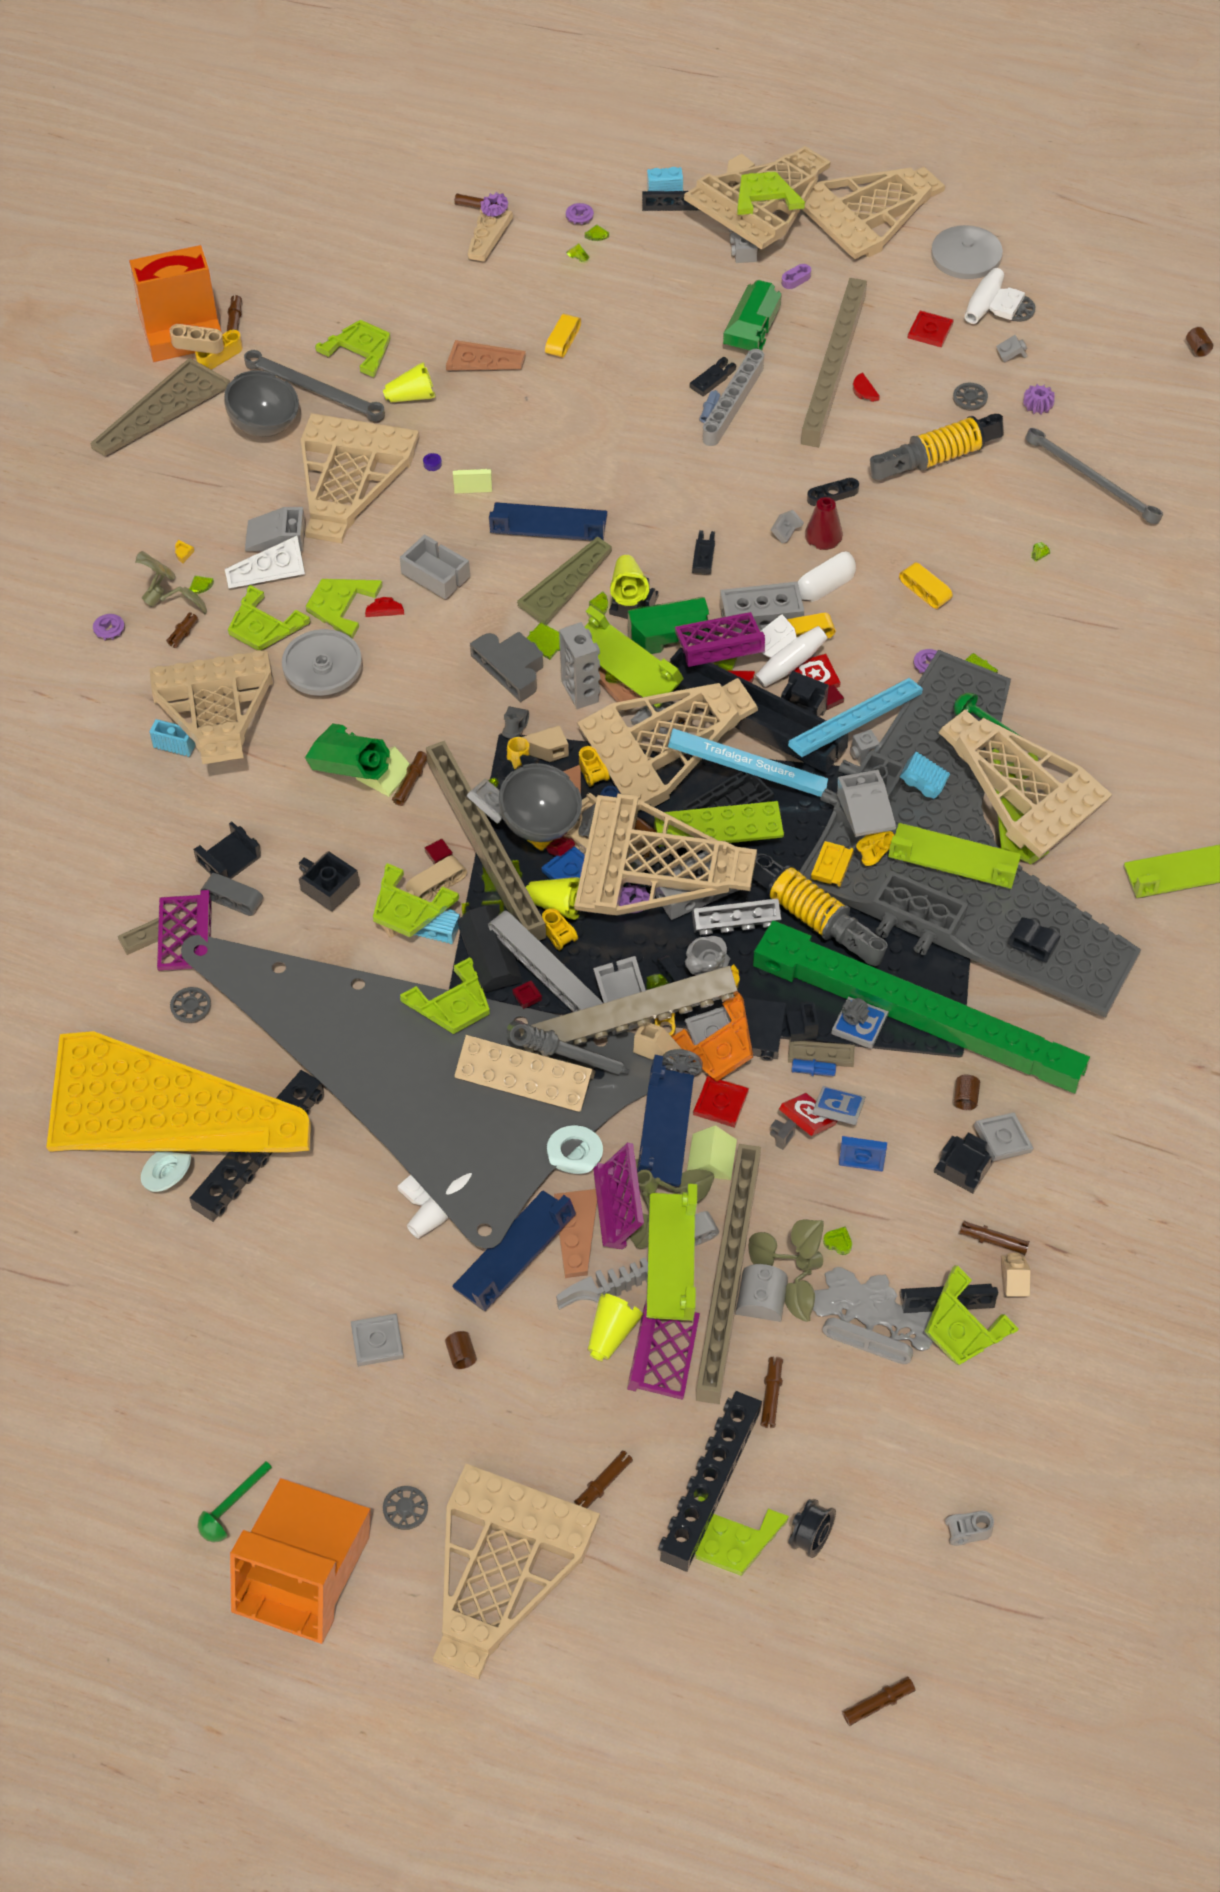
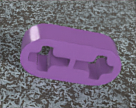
[781,264,811,289]

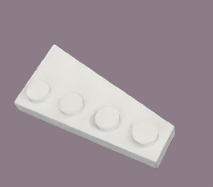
[225,536,305,588]

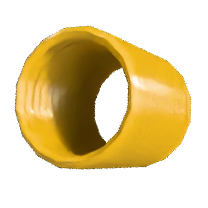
[507,737,530,769]

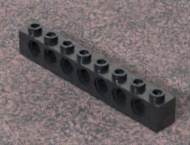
[189,1070,324,1222]
[658,1391,762,1572]

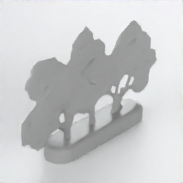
[813,1267,934,1364]

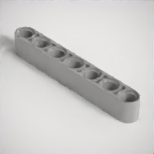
[703,349,764,446]
[488,911,603,1012]

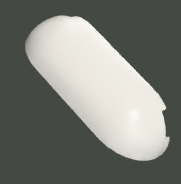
[798,551,856,602]

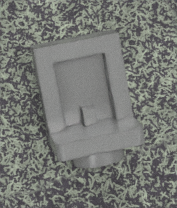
[996,335,1028,362]
[771,510,804,543]
[850,730,879,765]

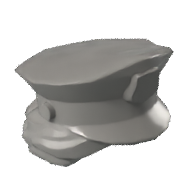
[685,936,730,976]

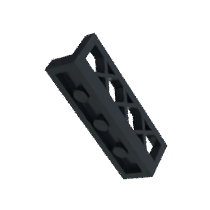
[642,191,700,211]
[900,1284,999,1313]

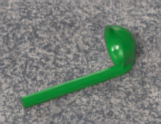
[953,693,1022,737]
[197,1461,272,1543]

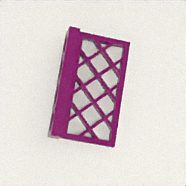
[675,612,765,667]
[157,890,212,971]
[593,1142,644,1250]
[627,1299,700,1400]

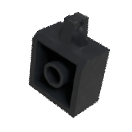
[299,851,360,911]

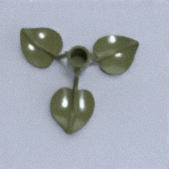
[135,551,207,615]
[614,1159,714,1249]
[748,1219,824,1322]

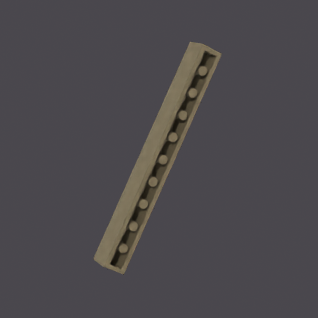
[519,966,738,1055]

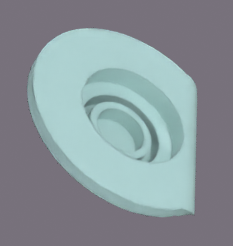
[547,1125,603,1174]
[141,1151,191,1192]

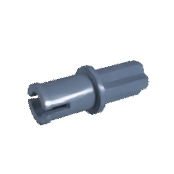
[699,390,720,423]

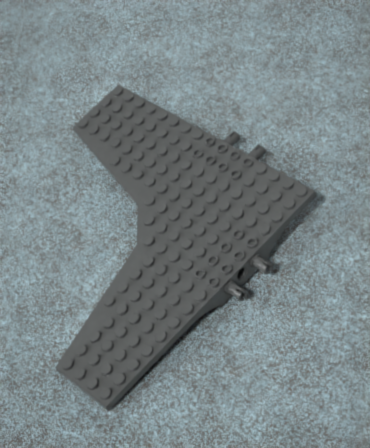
[799,650,1141,1018]

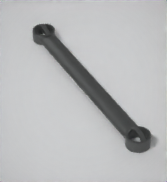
[244,350,385,422]
[1025,428,1163,524]

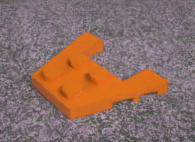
[672,993,753,1081]

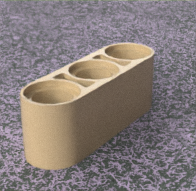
[170,324,224,354]
[406,855,467,901]

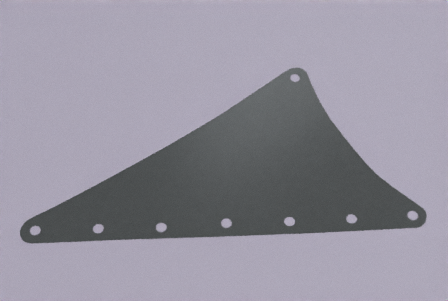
[181,935,697,1249]

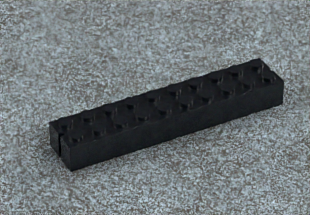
[668,647,848,773]

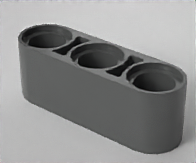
[201,873,264,916]

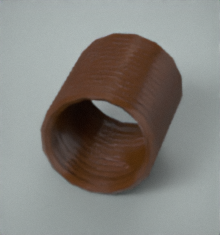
[1186,327,1214,357]
[953,1074,981,1110]
[445,1331,477,1369]

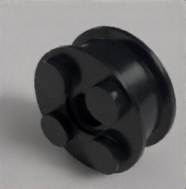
[788,1499,836,1558]

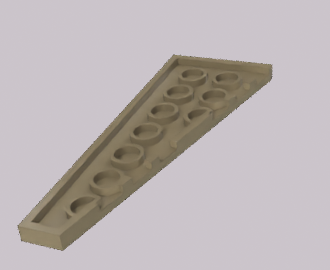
[90,358,230,456]

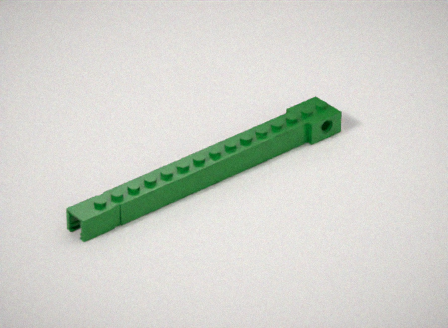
[753,920,1090,1094]

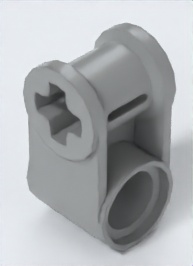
[945,1511,994,1546]

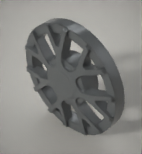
[1012,296,1036,322]
[953,382,988,410]
[170,987,211,1023]
[662,1049,703,1075]
[383,1486,428,1530]

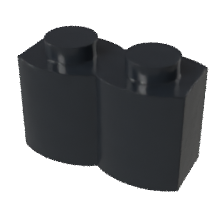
[1008,917,1061,962]

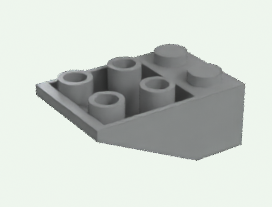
[245,507,305,551]
[837,770,896,837]

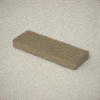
[117,913,184,955]
[788,1040,855,1067]

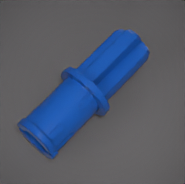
[792,1058,836,1076]

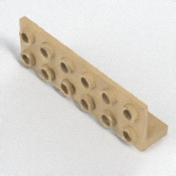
[455,1035,596,1112]

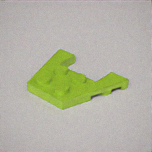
[737,171,805,215]
[315,320,391,377]
[306,579,383,639]
[228,585,310,650]
[373,863,459,937]
[400,957,490,1034]
[924,1265,1019,1365]
[696,1497,789,1576]

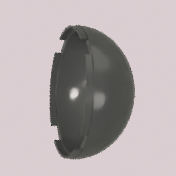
[224,370,299,437]
[498,763,582,842]

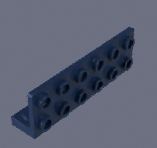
[489,502,608,541]
[637,1055,694,1187]
[452,1191,576,1311]

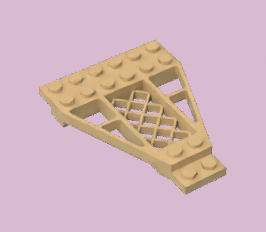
[684,146,831,249]
[800,167,945,259]
[301,413,419,543]
[149,650,273,764]
[577,678,758,807]
[939,709,1112,858]
[574,794,757,916]
[433,1464,600,1679]

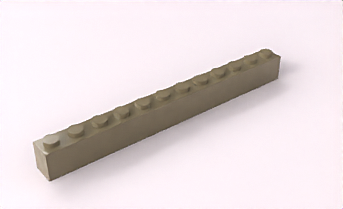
[801,278,867,448]
[426,741,546,941]
[696,1144,761,1404]

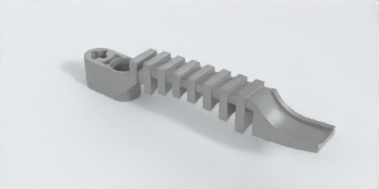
[556,1211,719,1310]

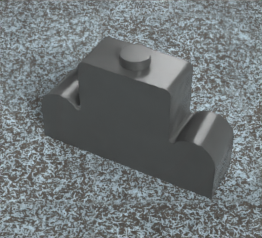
[470,632,543,703]

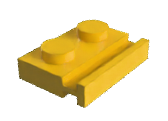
[811,841,854,887]

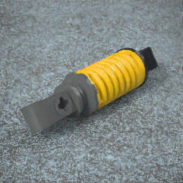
[870,414,1004,480]
[752,854,887,966]

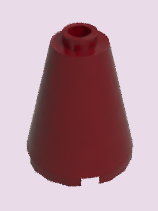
[805,497,843,550]

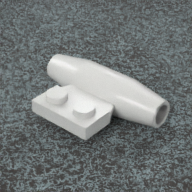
[965,268,1025,324]
[755,614,828,687]
[398,1173,472,1238]

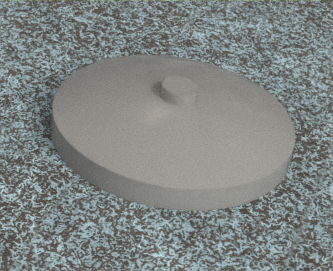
[931,225,1003,279]
[282,629,362,696]

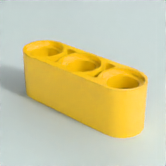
[545,313,581,358]
[195,330,243,370]
[899,562,953,609]
[787,613,836,638]

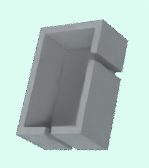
[400,534,470,599]
[594,956,655,1035]

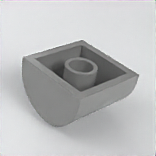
[735,1264,788,1322]

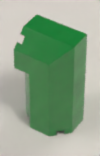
[723,280,782,350]
[628,597,711,654]
[305,723,390,780]

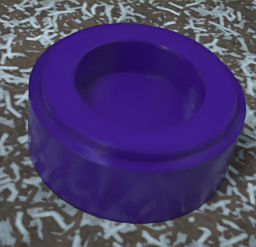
[423,453,442,471]

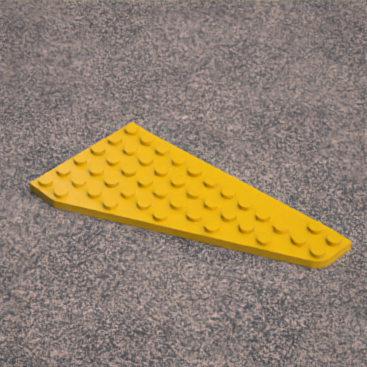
[46,1031,311,1152]

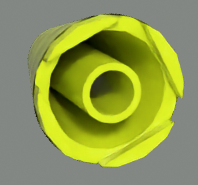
[383,362,436,403]
[610,555,649,606]
[525,877,580,920]
[588,1293,643,1362]

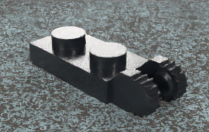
[689,357,736,397]
[692,530,715,574]

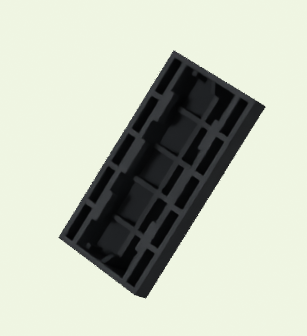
[683,771,774,810]
[457,906,522,993]

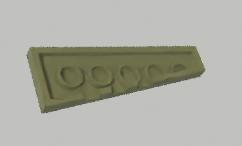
[517,537,612,626]

